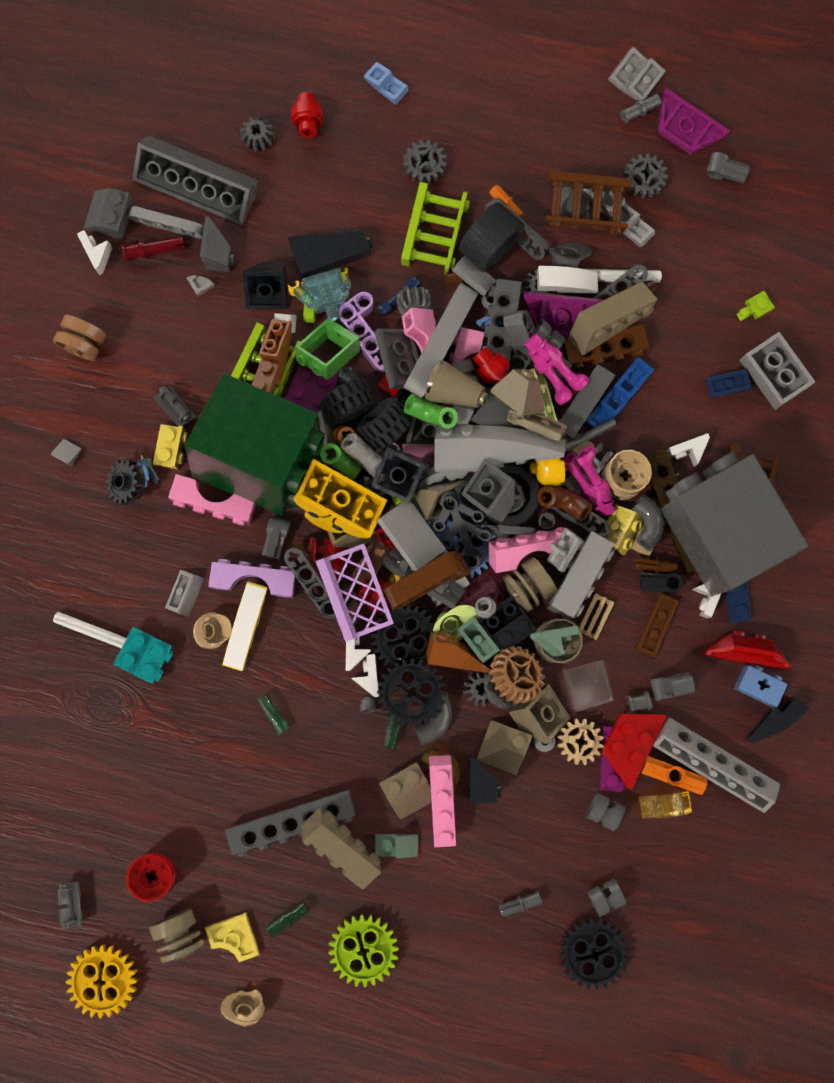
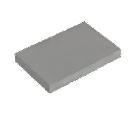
[377,502,446,572]

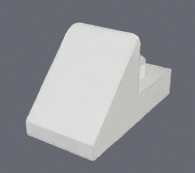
[77,230,112,275]
[667,433,710,467]
[692,585,721,618]
[346,629,372,671]
[352,654,379,697]

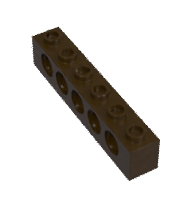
[645,448,696,575]

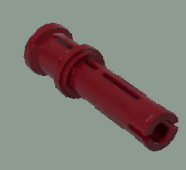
[121,235,185,262]

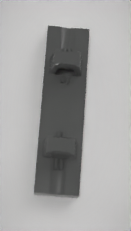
[381,548,465,609]

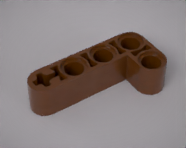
[384,551,470,610]

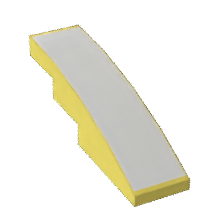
[223,581,268,671]

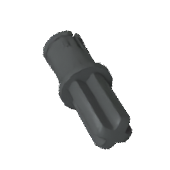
[499,891,543,917]

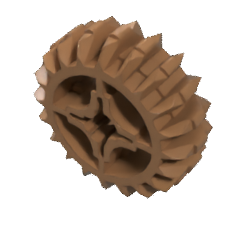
[489,646,545,704]

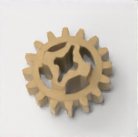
[557,719,604,765]

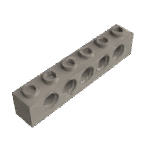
[653,717,780,813]

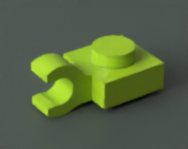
[736,291,775,321]

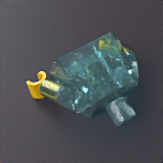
[287,268,352,321]

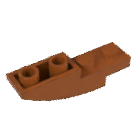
[252,319,292,394]

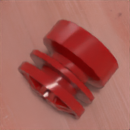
[126,852,177,902]

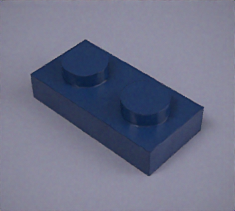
[705,369,752,399]
[725,581,752,623]

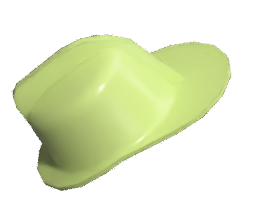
[433,605,480,640]

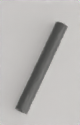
[565,419,616,452]

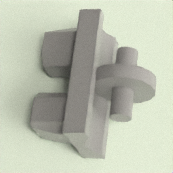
[547,528,585,572]

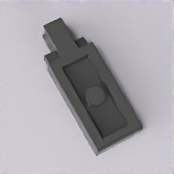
[477,525,535,539]

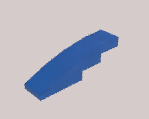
[584,357,654,436]

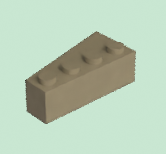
[568,282,657,355]
[302,807,381,890]

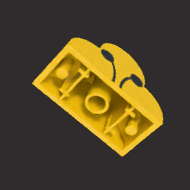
[294,459,387,538]

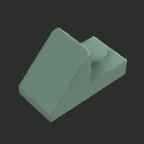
[457,617,500,664]
[530,626,579,656]
[375,834,418,858]

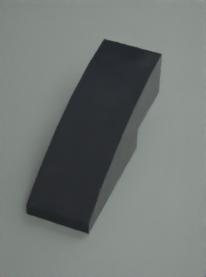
[744,697,810,743]

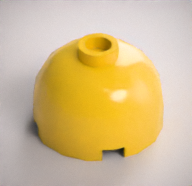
[530,458,565,486]

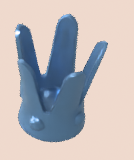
[136,455,159,487]

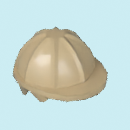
[193,612,232,649]
[221,989,265,1027]

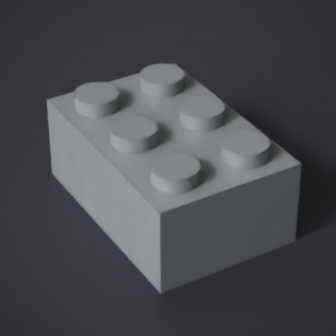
[740,332,815,410]

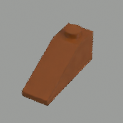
[426,631,491,673]

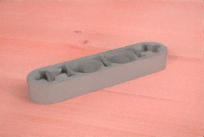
[127,206,204,239]

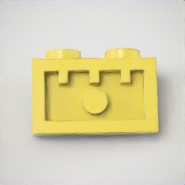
[153,424,188,470]
[602,505,643,556]

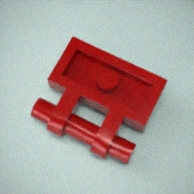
[306,538,345,581]

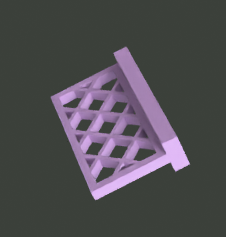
[316,544,394,642]

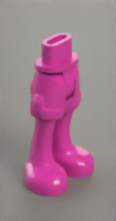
[524,333,589,405]
[561,446,616,517]

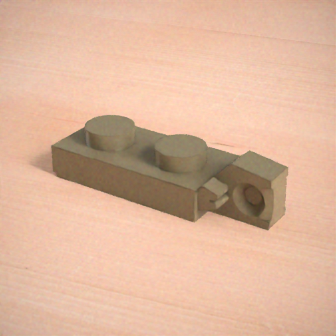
[507,408,568,441]

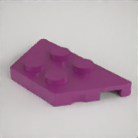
[657,88,730,155]
[524,291,603,338]
[285,351,339,414]

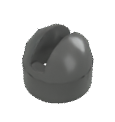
[539,512,555,529]
[360,697,377,713]

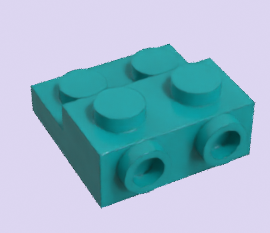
[113,627,173,684]

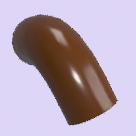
[537,486,593,521]

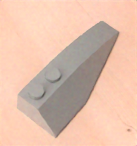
[434,424,566,472]

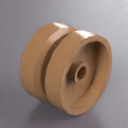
[52,315,107,361]

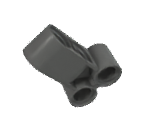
[503,310,536,370]
[650,672,695,701]

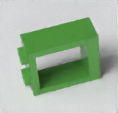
[295,318,360,381]

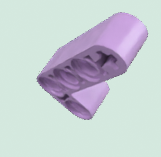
[338,292,386,375]

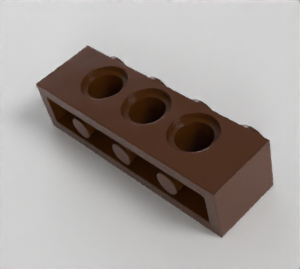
[562,324,649,371]

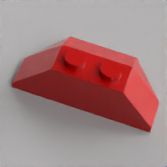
[702,631,791,670]

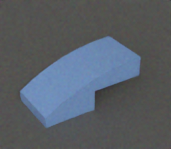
[364,62,409,104]

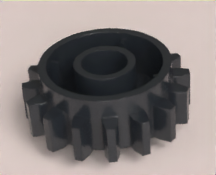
[106,459,145,505]

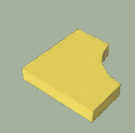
[205,912,260,962]

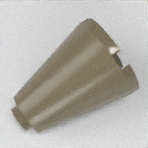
[425,360,487,408]

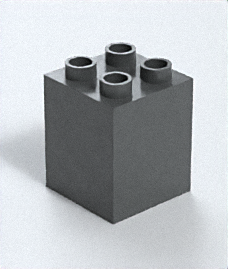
[661,451,808,597]

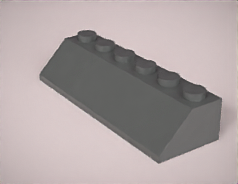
[132,135,259,225]

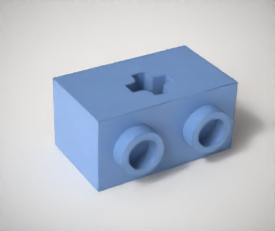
[733,664,788,707]

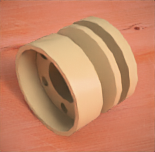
[601,450,652,500]

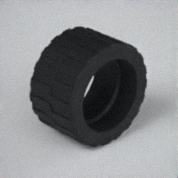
[459,202,525,272]
[484,463,540,527]

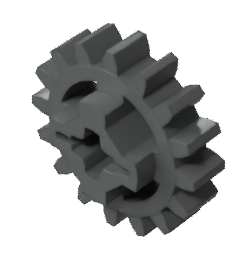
[403,139,446,184]
[623,153,668,199]

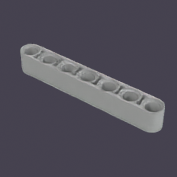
[403,282,479,398]

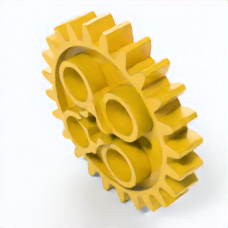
[66,944,138,1019]

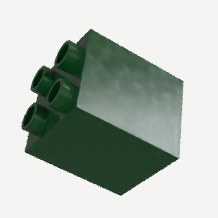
[185,373,325,516]

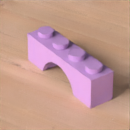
[208,559,296,598]

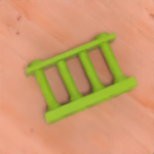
[401,182,470,275]
[231,323,300,397]

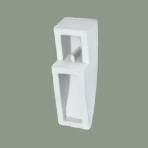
[537,266,598,293]

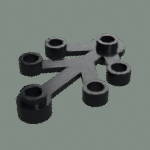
[433,491,493,569]

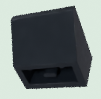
[478,595,537,652]

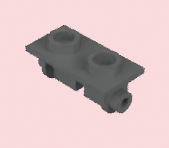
[154,385,196,426]
[57,882,83,929]

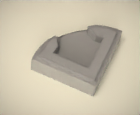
[187,275,215,296]

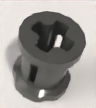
[626,691,652,714]

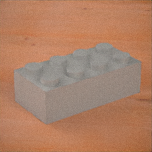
[547,531,615,620]

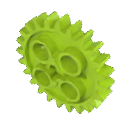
[328,914,399,987]

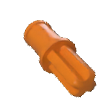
[490,185,524,218]

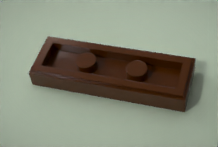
[635,592,679,658]

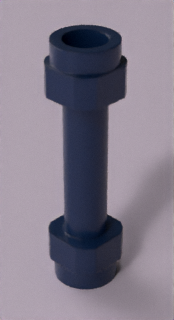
[377,276,421,317]

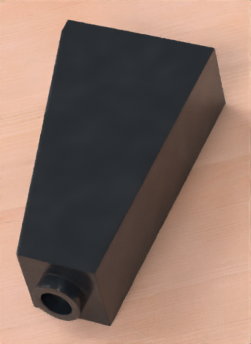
[287,231,373,281]

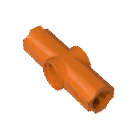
[640,756,708,795]

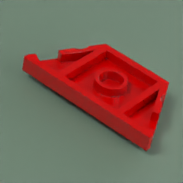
[601,714,667,790]

